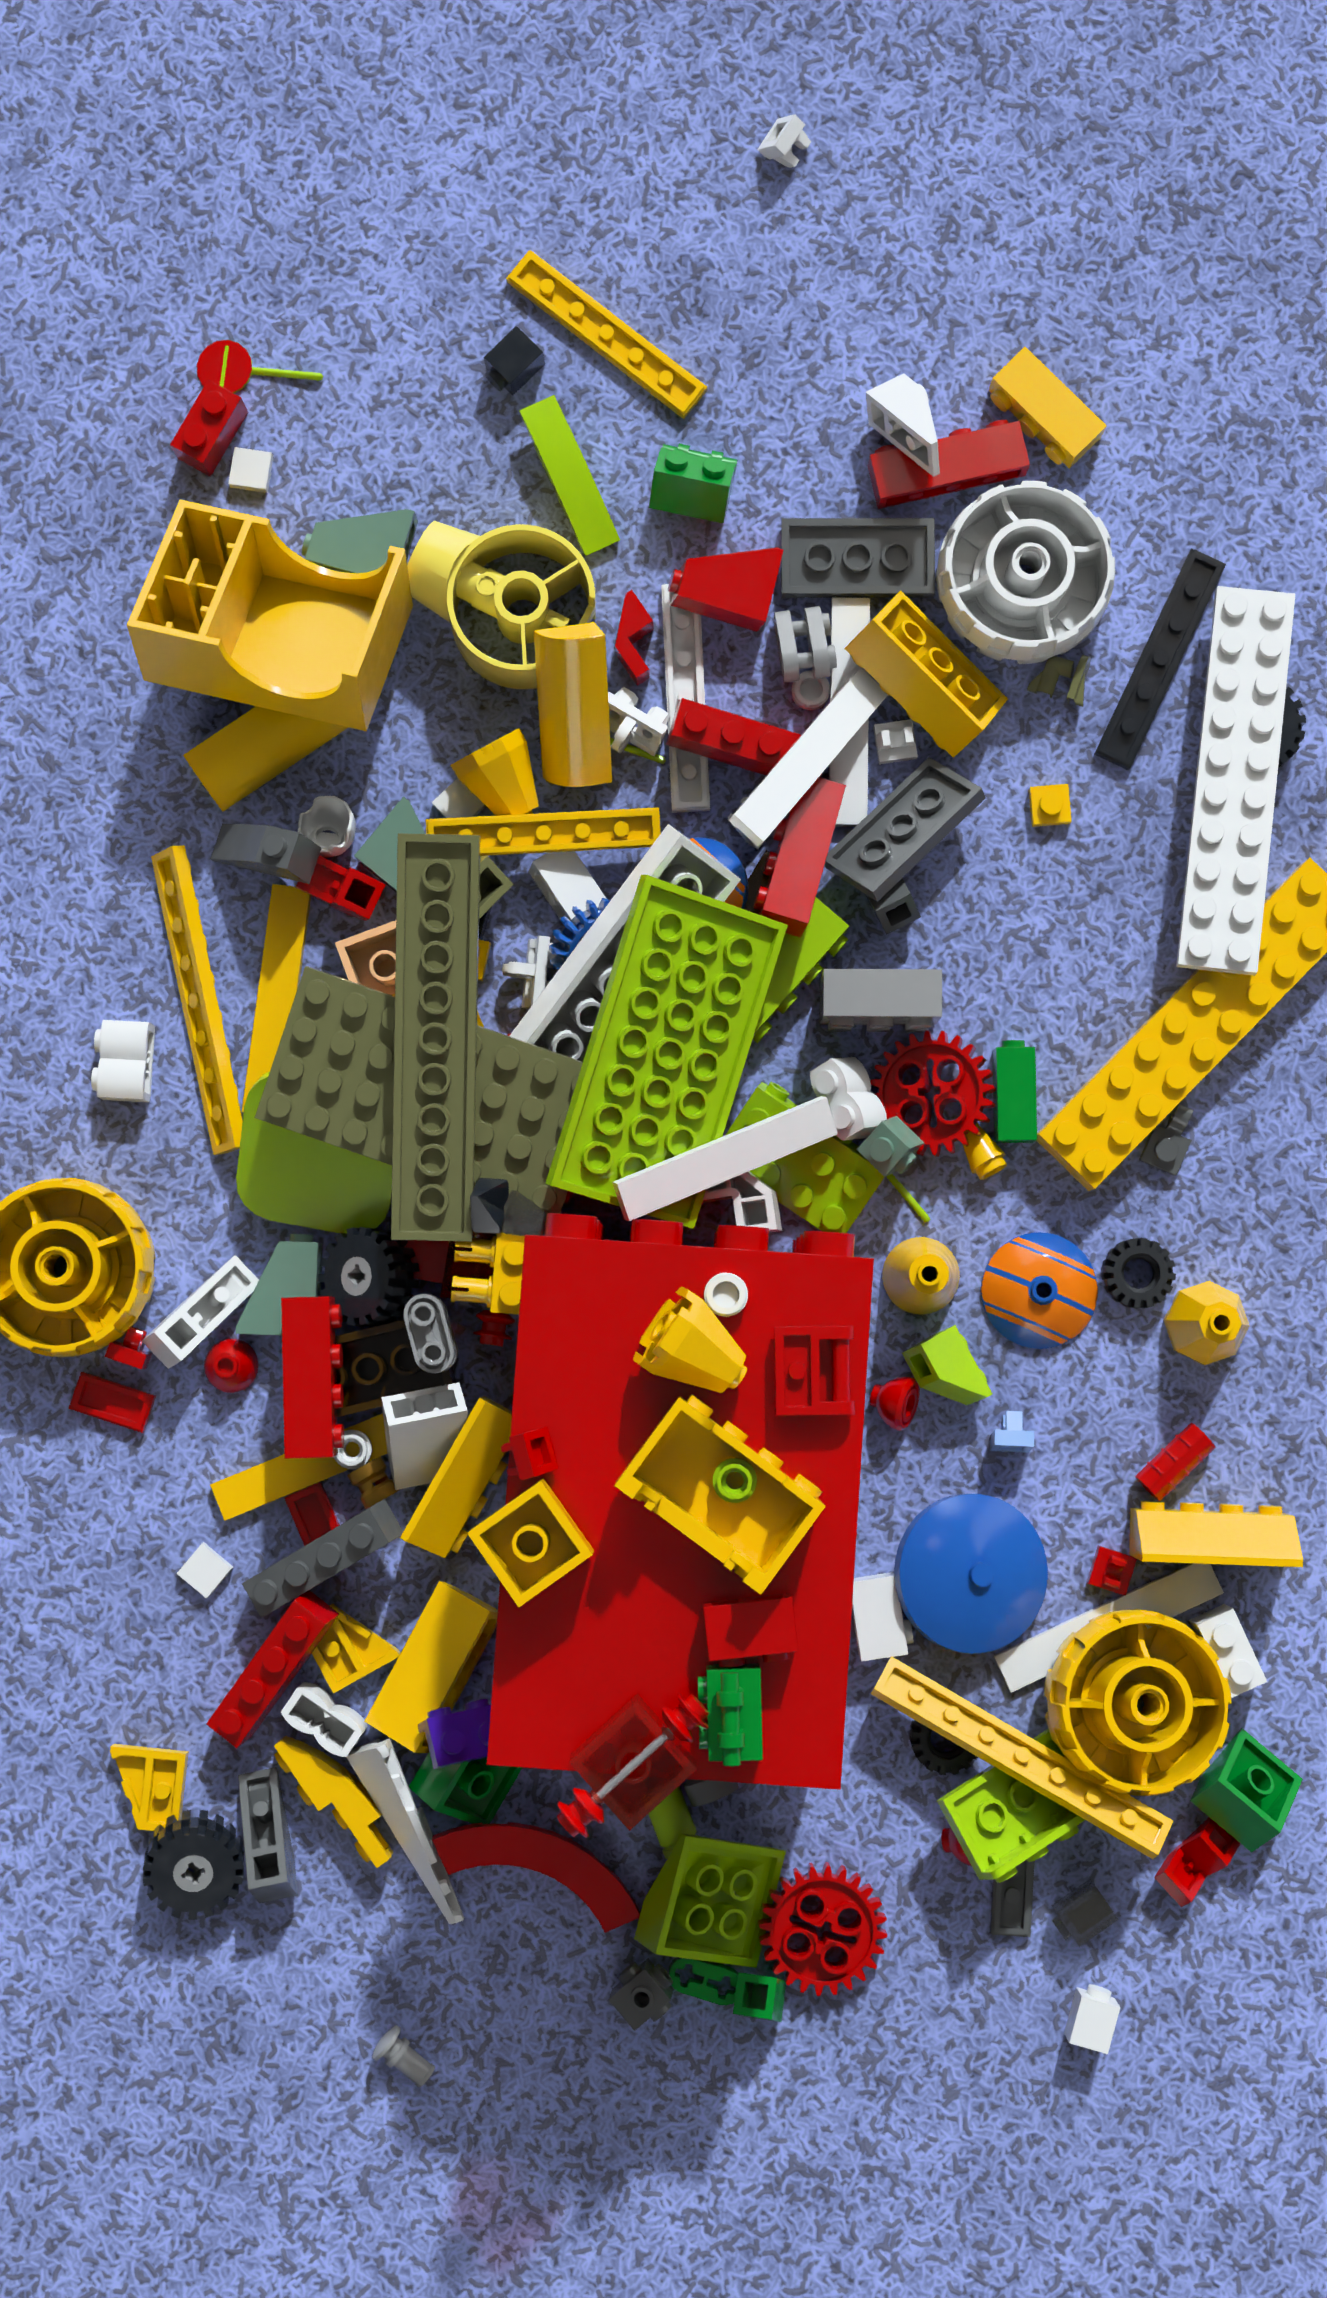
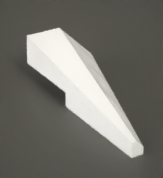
[346,1738,464,1924]

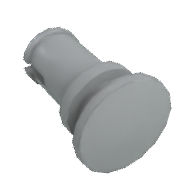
[372,2025,435,2087]

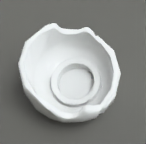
[298,796,356,858]

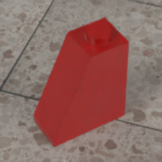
[668,547,784,632]

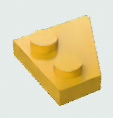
[312,1603,400,1694]
[110,1744,189,1831]

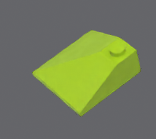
[634,1833,786,1968]

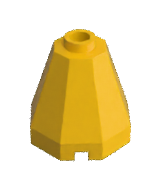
[450,728,539,816]
[1163,1281,1250,1365]
[633,1286,747,1393]

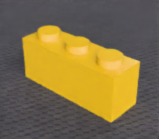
[989,347,1107,469]

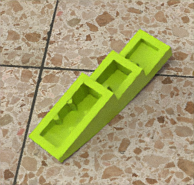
[519,395,620,556]

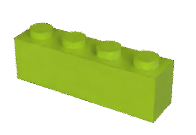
[753,897,849,1044]

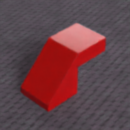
[615,589,654,686]
[1154,1817,1241,1907]

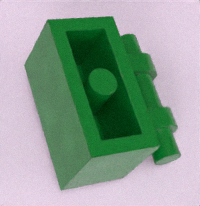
[649,443,738,523]
[698,1663,763,1766]

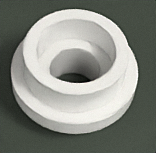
[334,1430,372,1469]

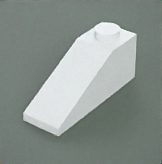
[866,374,940,477]
[142,1255,259,1369]

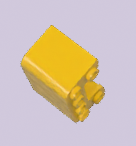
[614,1394,826,1595]

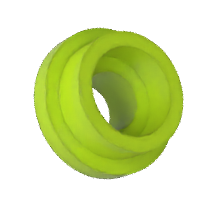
[713,1458,757,1503]

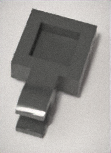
[1139,1104,1193,1176]

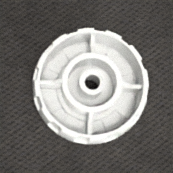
[936,481,1115,664]

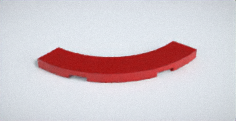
[432,1822,640,1933]

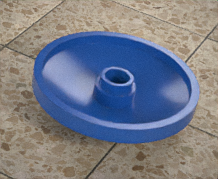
[894,1494,1048,1654]

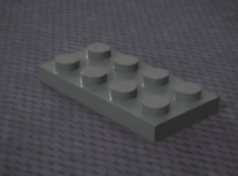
[781,518,935,598]
[825,757,985,902]

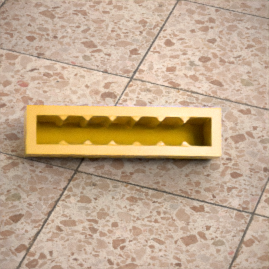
[534,622,612,787]
[183,706,349,812]
[364,1581,498,1753]

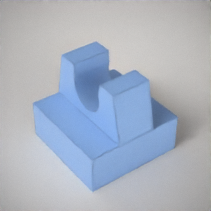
[990,1411,1034,1453]

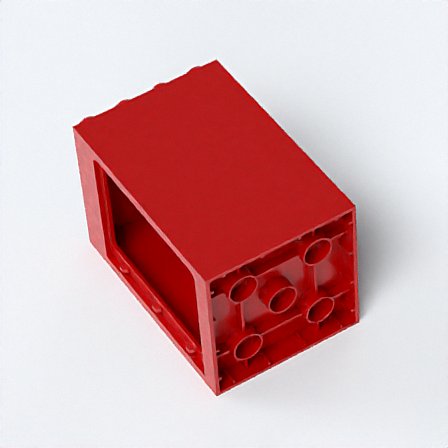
[487,1213,874,1790]

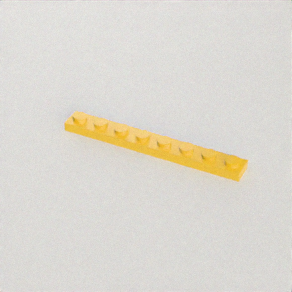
[151,845,243,1155]
[871,1656,1173,1859]

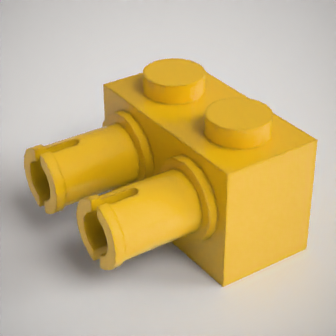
[451,1232,533,1315]

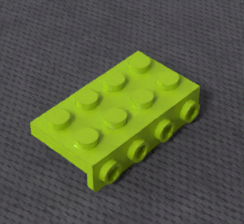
[725,1082,885,1233]
[936,1729,1085,1883]

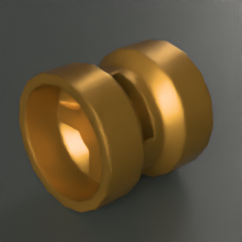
[347,1456,400,1509]

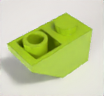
[902,1325,993,1405]

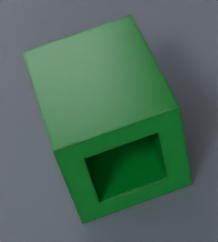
[733,1972,786,2022]

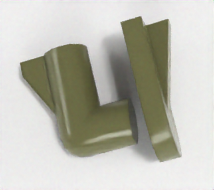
[1027,655,1091,707]

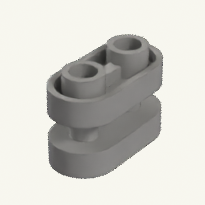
[774,606,837,683]
[404,1294,458,1373]

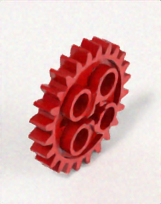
[870,1030,996,1157]
[758,1862,888,1996]

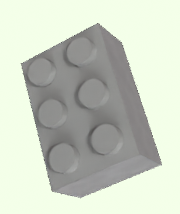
[819,969,942,1032]

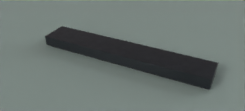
[1094,548,1226,771]

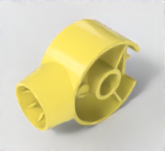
[407,521,596,689]

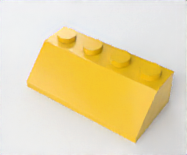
[844,590,1008,758]
[400,1396,512,1558]
[1129,1501,1303,1567]

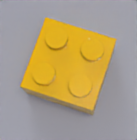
[467,1478,594,1607]

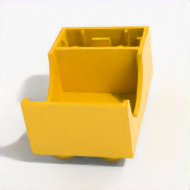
[127,500,413,731]

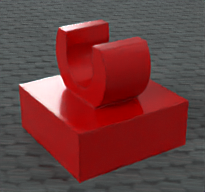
[104,1327,152,1370]
[501,1426,558,1480]
[1086,1545,1137,1596]

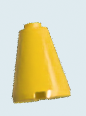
[882,1237,960,1315]

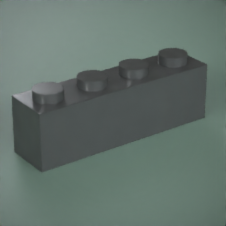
[241,1499,403,1618]

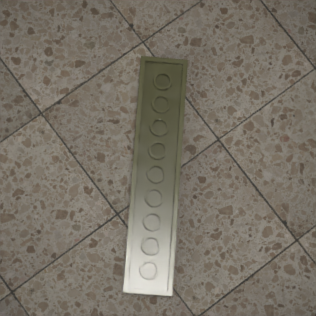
[391,833,481,1242]

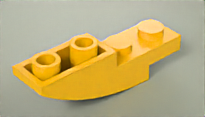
[274,1736,393,1868]

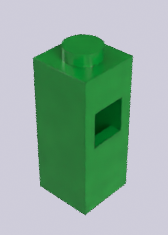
[992,1040,1037,1143]

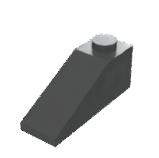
[210,823,321,884]
[238,1767,298,1904]

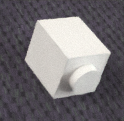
[1064,1984,1120,2054]

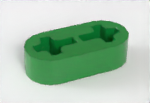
[669,1957,738,2006]

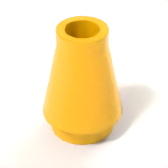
[962,1122,1007,1180]

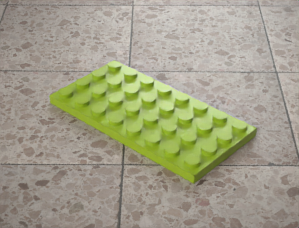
[545,875,788,1229]

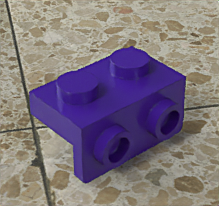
[417,1699,491,1769]

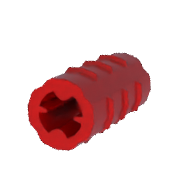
[1135,1423,1216,1502]

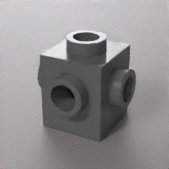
[608,1958,674,2031]

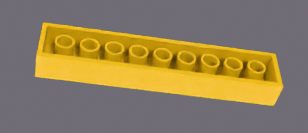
[1037,858,1327,1191]

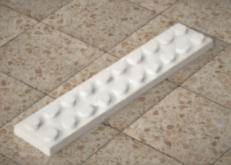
[1176,586,1296,976]

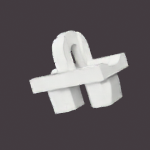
[608,687,669,756]
[502,935,556,1009]

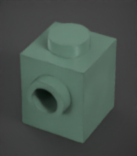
[857,1116,924,1177]

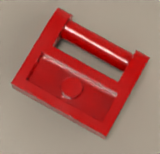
[774,1326,855,1416]

